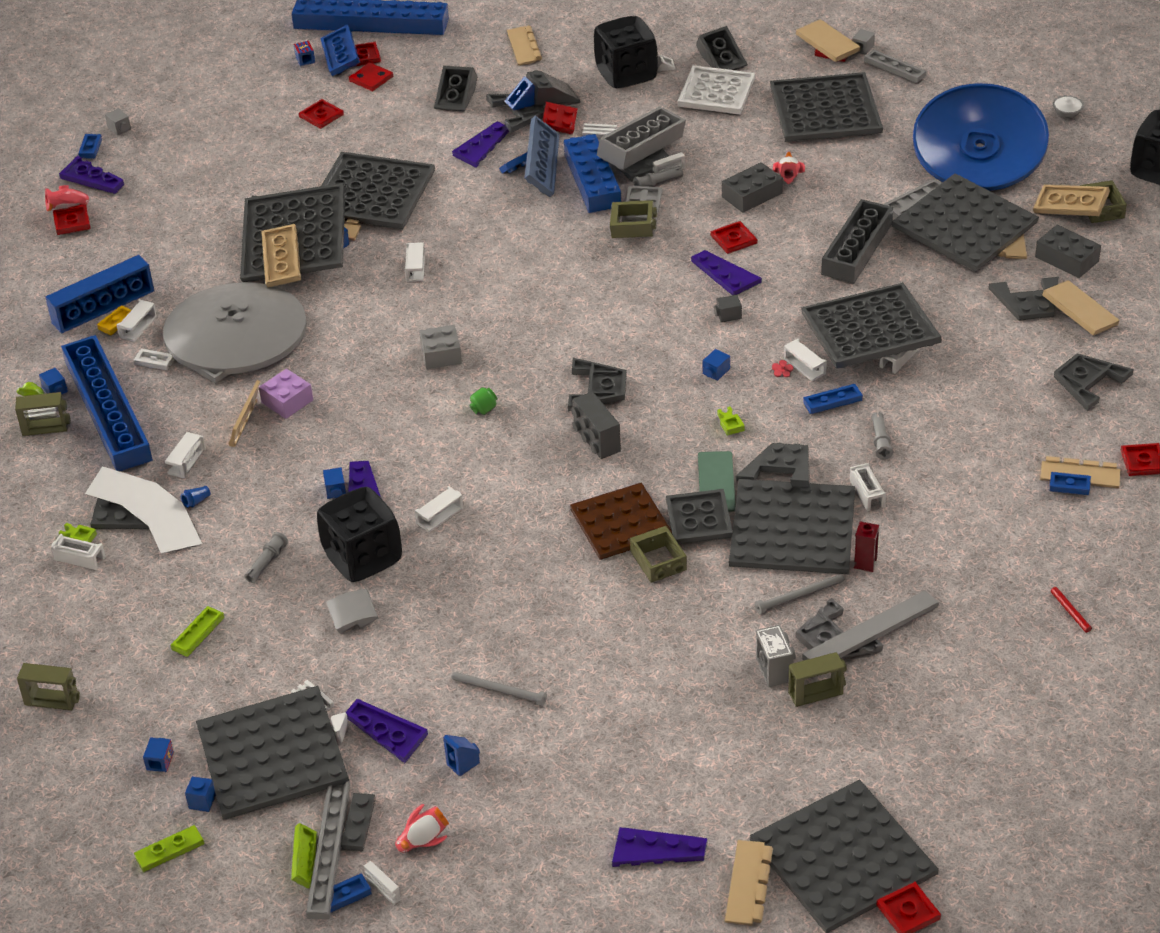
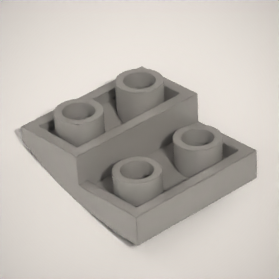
[326,589,378,634]

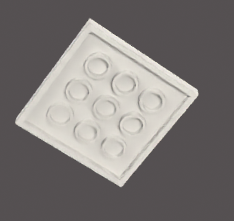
[678,65,755,114]

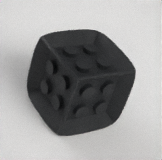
[594,16,658,88]
[1130,110,1160,185]
[317,487,402,582]

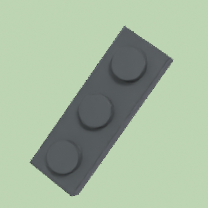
[341,793,376,851]

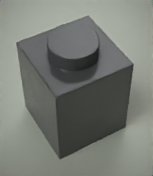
[714,295,742,322]

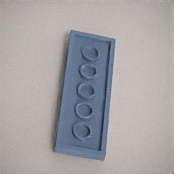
[525,115,560,197]

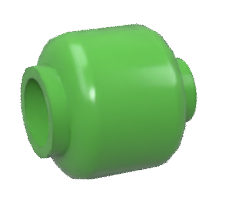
[469,387,497,415]

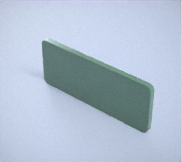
[698,451,735,512]

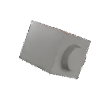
[852,29,875,55]
[105,108,131,135]

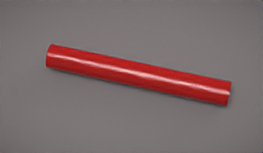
[1050,587,1092,633]

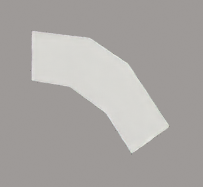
[85,466,202,553]

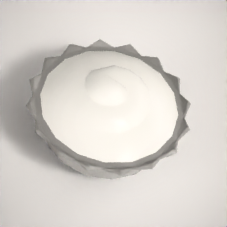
[1052,95,1085,118]

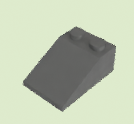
[696,26,747,70]
[434,65,478,111]
[526,70,580,105]

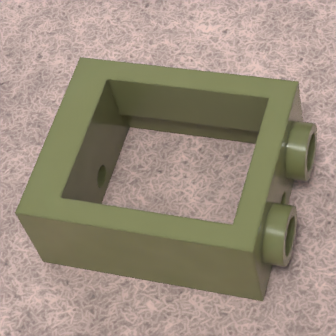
[1080,180,1127,223]
[610,200,657,238]
[15,392,71,436]
[630,526,687,583]
[788,652,847,707]
[16,663,80,711]

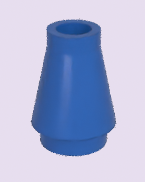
[180,486,211,508]

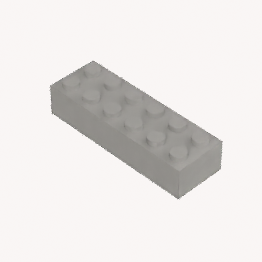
[597,106,686,170]

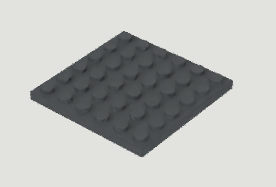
[770,72,883,142]
[321,151,435,229]
[892,173,1039,272]
[240,183,345,282]
[801,283,942,369]
[729,479,855,574]
[196,686,349,820]
[750,779,939,933]

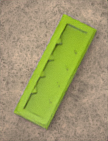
[170,606,225,657]
[291,823,317,889]
[134,825,204,873]

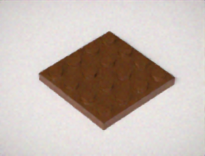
[570,482,672,560]

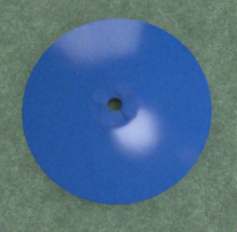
[913,83,1049,191]

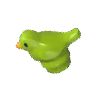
[16,382,45,396]

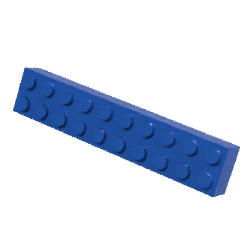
[291,0,449,35]
[61,335,153,472]

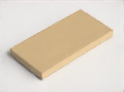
[796,19,860,62]
[1033,185,1110,216]
[261,224,301,288]
[1042,280,1120,336]

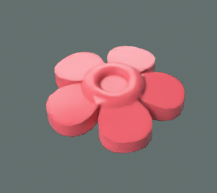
[772,360,793,377]

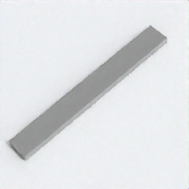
[802,591,939,660]
[306,779,351,919]

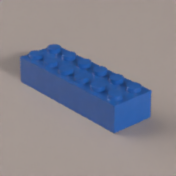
[563,134,621,213]
[45,255,155,334]

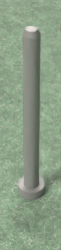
[755,574,845,615]
[451,672,547,707]

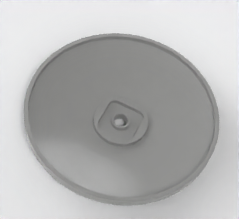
[163,282,307,374]

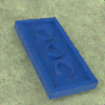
[320,25,360,76]

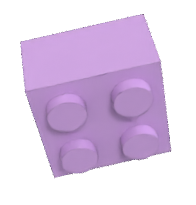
[259,369,313,419]

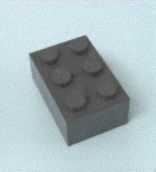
[722,162,783,213]
[1035,225,1101,278]
[571,391,621,459]

